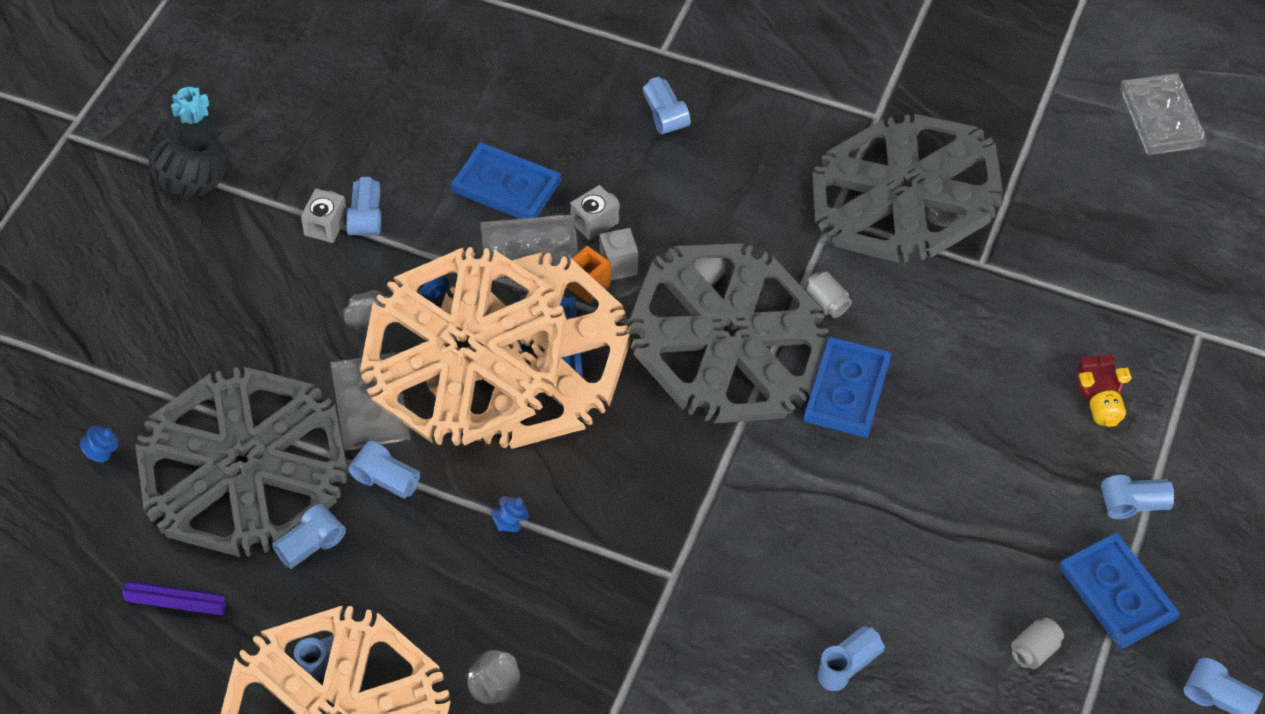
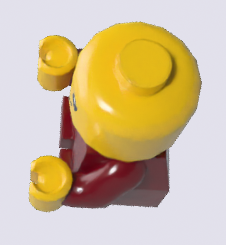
[1075,354,1132,427]

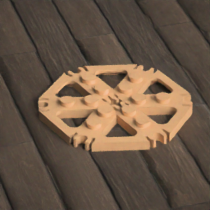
[360,247,566,446]
[426,252,631,449]
[221,606,450,714]

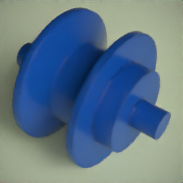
[418,276,449,300]
[80,426,118,462]
[491,496,529,532]

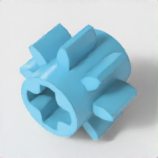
[171,87,209,124]

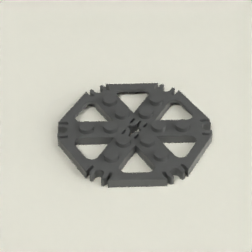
[812,114,1004,263]
[627,243,829,423]
[135,367,348,557]

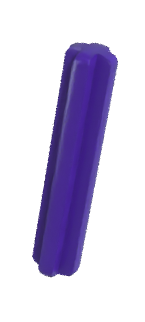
[123,581,227,615]

